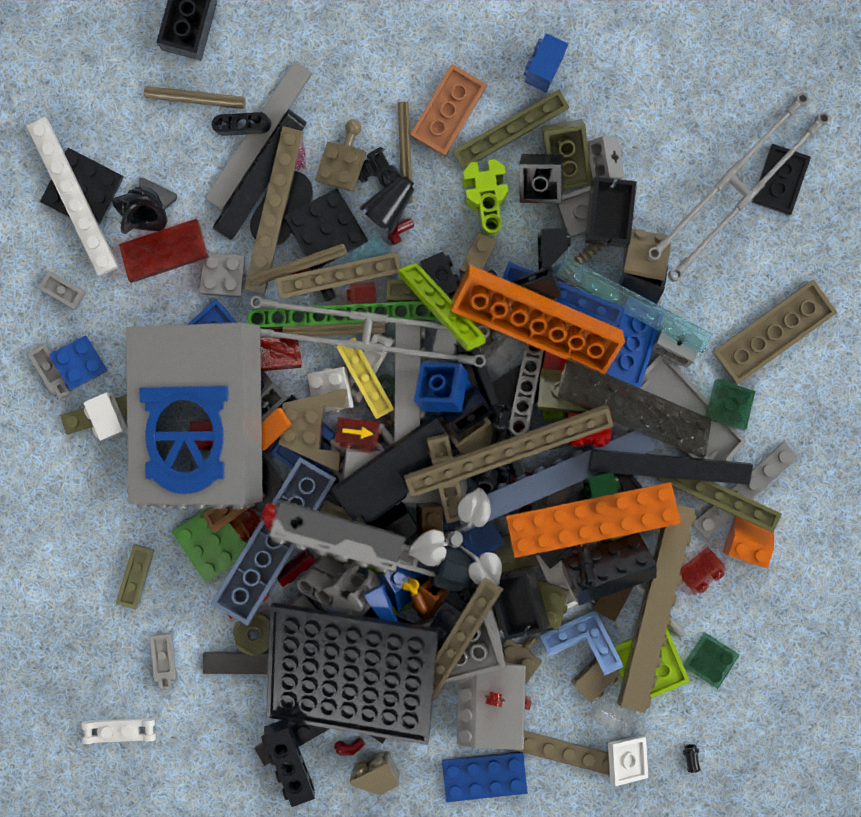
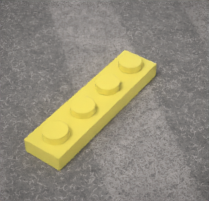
[336,337,395,419]

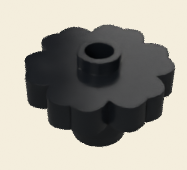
[471,464,510,492]

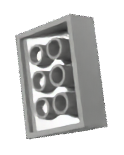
[413,608,506,683]
[457,662,526,750]

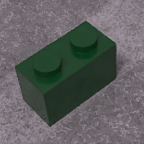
[582,472,620,500]

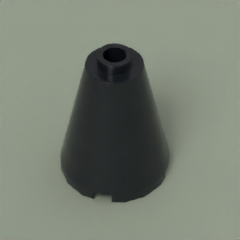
[359,176,414,235]

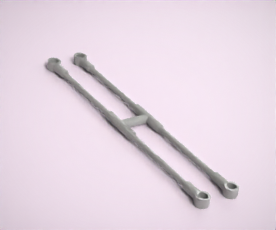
[646,92,830,282]
[250,296,490,368]

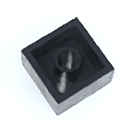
[519,154,563,204]

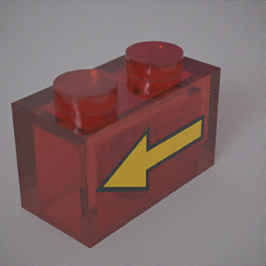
[335,417,381,451]

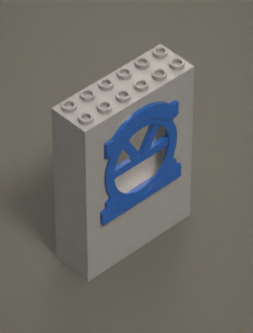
[126,323,263,509]

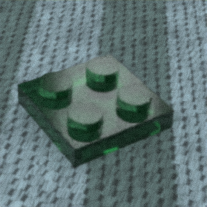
[705,379,756,431]
[683,632,740,689]

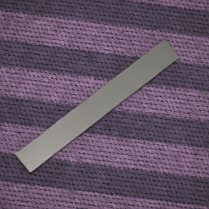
[205,61,312,210]

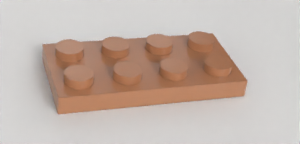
[410,64,487,157]

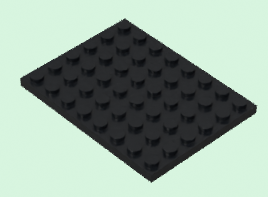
[266,603,439,745]

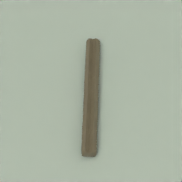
[144,86,246,109]
[398,102,413,204]
[248,244,347,287]
[282,322,385,337]

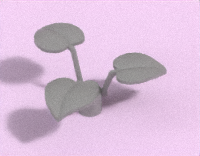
[408,488,502,585]

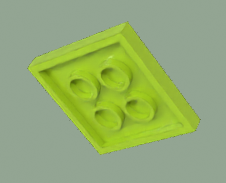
[614,627,690,698]

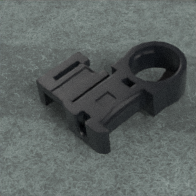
[359,147,401,187]

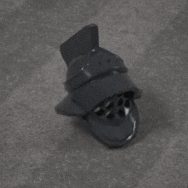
[112,178,177,234]

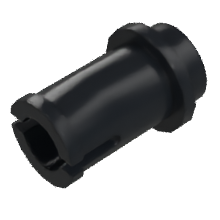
[683,744,701,773]

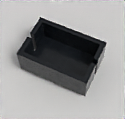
[584,176,637,248]
[494,565,550,640]

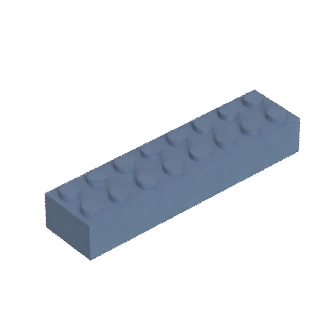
[211,457,337,626]

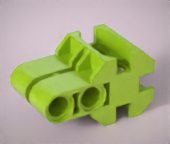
[462,159,508,239]

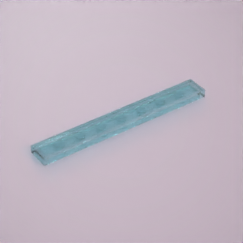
[556,257,713,353]

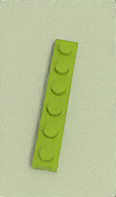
[399,262,486,351]

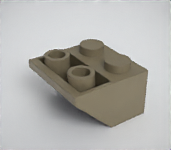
[350,751,399,795]

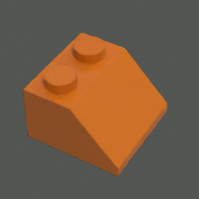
[722,516,774,569]

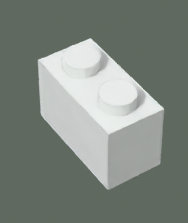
[83,392,127,441]

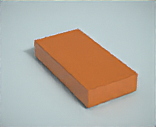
[261,408,292,450]

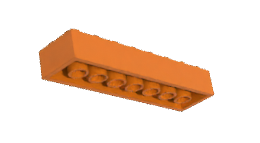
[451,265,625,375]
[505,482,681,558]

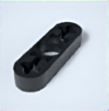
[211,112,271,136]

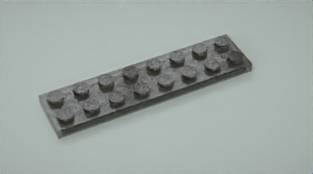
[557,358,712,458]

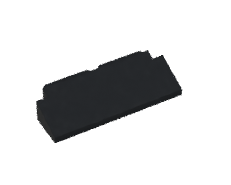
[331,416,456,522]

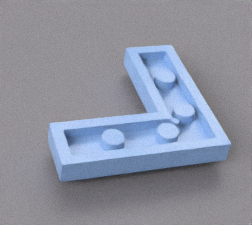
[540,611,623,676]

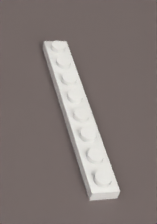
[27,117,119,276]

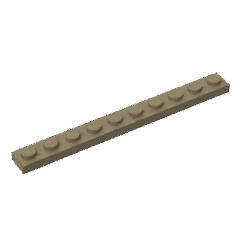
[404,405,614,497]

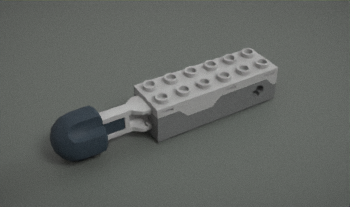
[262,499,474,592]

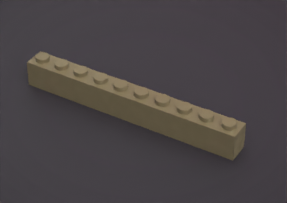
[617,504,696,713]

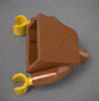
[402,578,450,619]

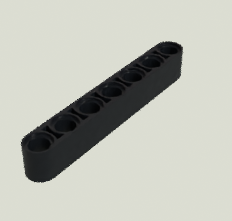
[213,109,307,240]

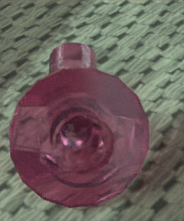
[295,141,307,170]

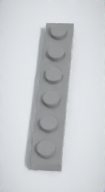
[694,442,799,539]

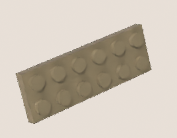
[712,279,838,385]

